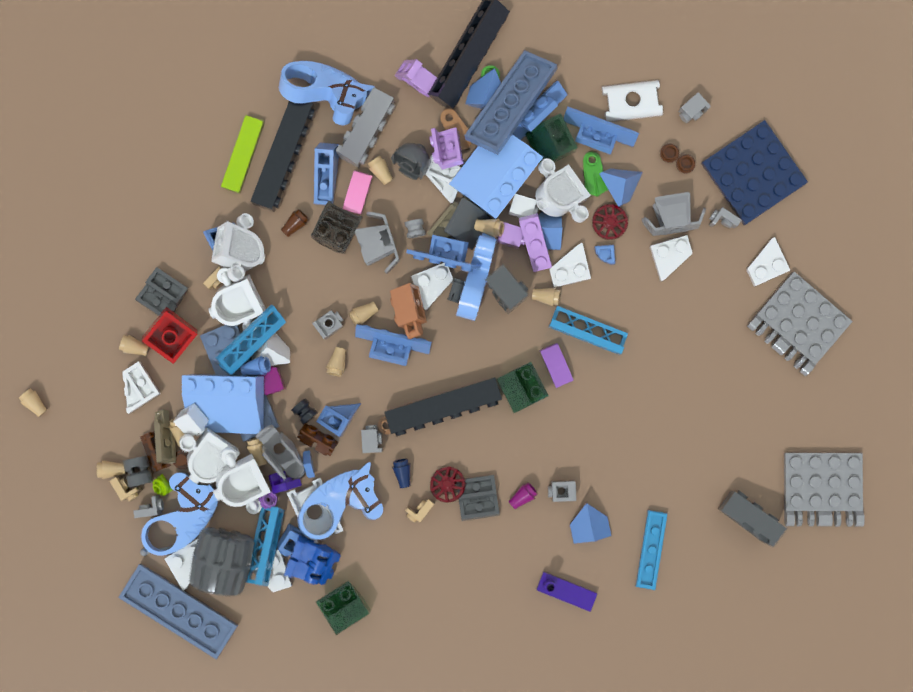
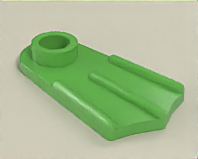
[583,152,608,197]

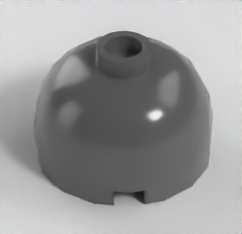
[391,143,430,180]

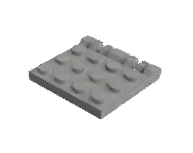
[747,272,853,376]
[784,453,864,527]

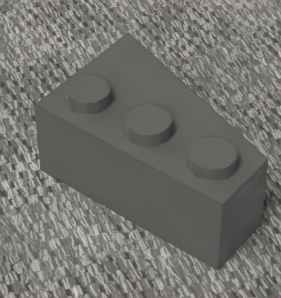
[485,265,528,314]
[718,490,787,547]

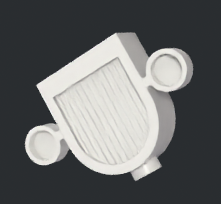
[535,158,591,223]
[211,213,265,282]
[208,267,266,331]
[179,428,240,484]
[213,448,271,514]

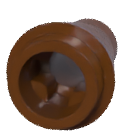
[281,209,309,237]

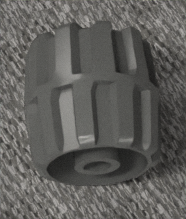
[189,527,254,596]

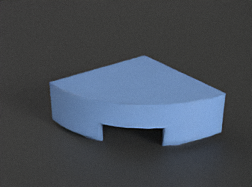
[594,245,615,264]
[303,450,315,478]

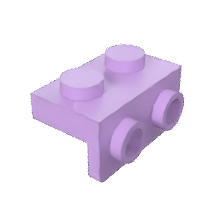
[430,127,464,170]

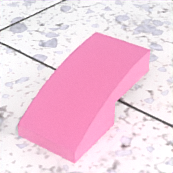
[343,170,373,215]

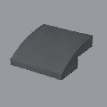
[444,197,490,250]
[135,267,188,316]
[456,475,500,521]

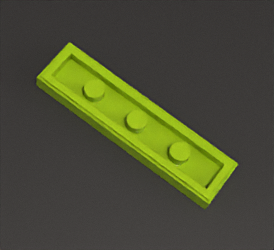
[221,115,264,193]

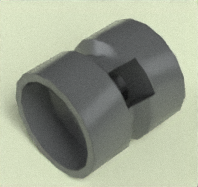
[123,456,153,487]

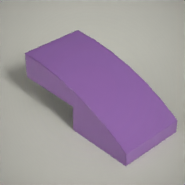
[540,343,574,388]

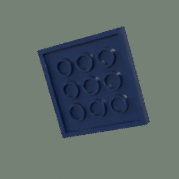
[701,120,808,226]

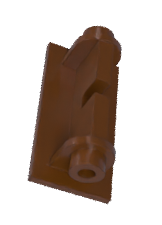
[297,424,339,456]
[140,431,171,473]

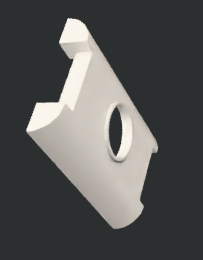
[602,80,663,122]
[287,478,344,543]

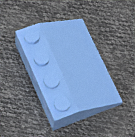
[449,135,543,219]
[182,374,264,434]

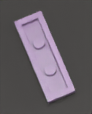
[519,213,552,272]

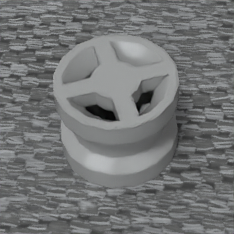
[405,219,426,238]

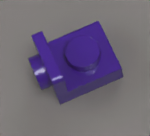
[268,471,302,494]

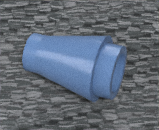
[240,356,271,376]

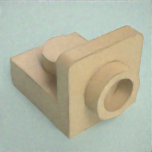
[203,267,233,290]
[109,476,142,501]
[405,499,435,522]

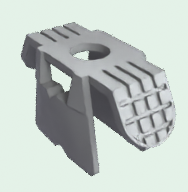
[642,192,706,236]
[355,212,400,274]
[256,425,305,480]

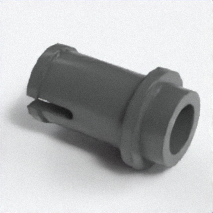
[447,278,465,303]

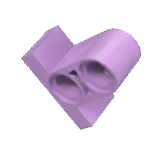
[395,59,437,97]

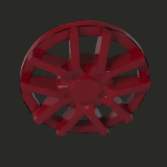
[592,204,628,240]
[430,466,466,503]

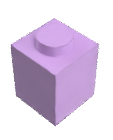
[497,222,525,249]

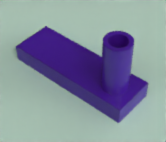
[536,571,597,612]

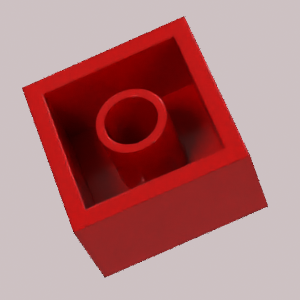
[142,307,197,364]

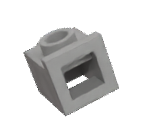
[678,92,711,123]
[312,310,344,340]
[361,425,383,453]
[548,480,576,502]

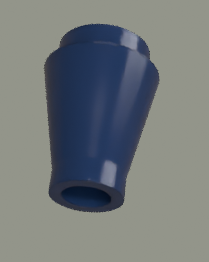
[392,458,411,488]

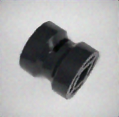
[291,398,318,425]

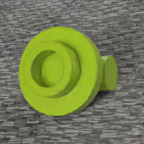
[153,474,173,496]

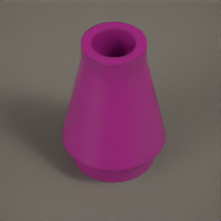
[509,482,538,510]

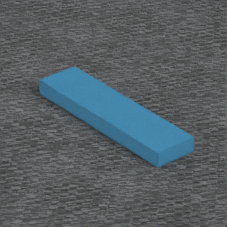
[635,510,668,590]

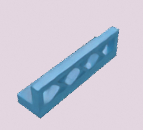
[216,305,286,375]
[549,306,628,355]
[246,507,285,587]

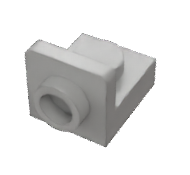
[709,207,741,228]
[134,495,164,518]

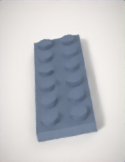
[464,50,558,155]
[200,325,280,442]
[118,564,238,659]

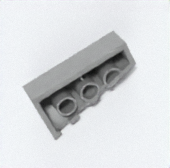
[336,87,396,168]

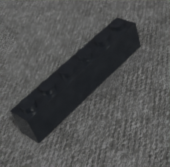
[428,0,510,109]
[250,101,316,212]
[384,377,502,437]

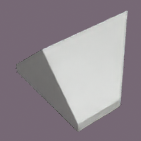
[252,333,291,365]

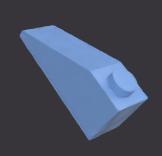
[314,142,339,206]

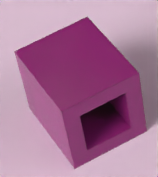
[259,365,286,395]

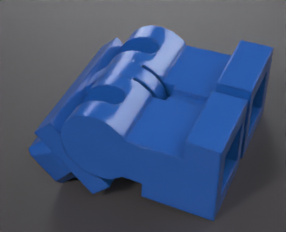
[284,535,341,585]

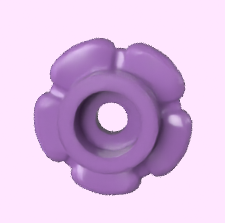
[259,490,277,509]

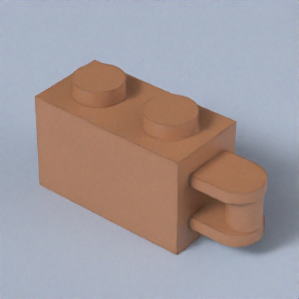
[390,283,427,339]

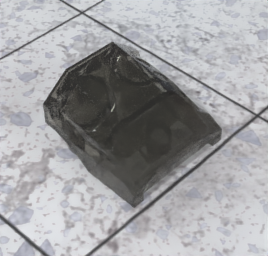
[311,200,363,254]

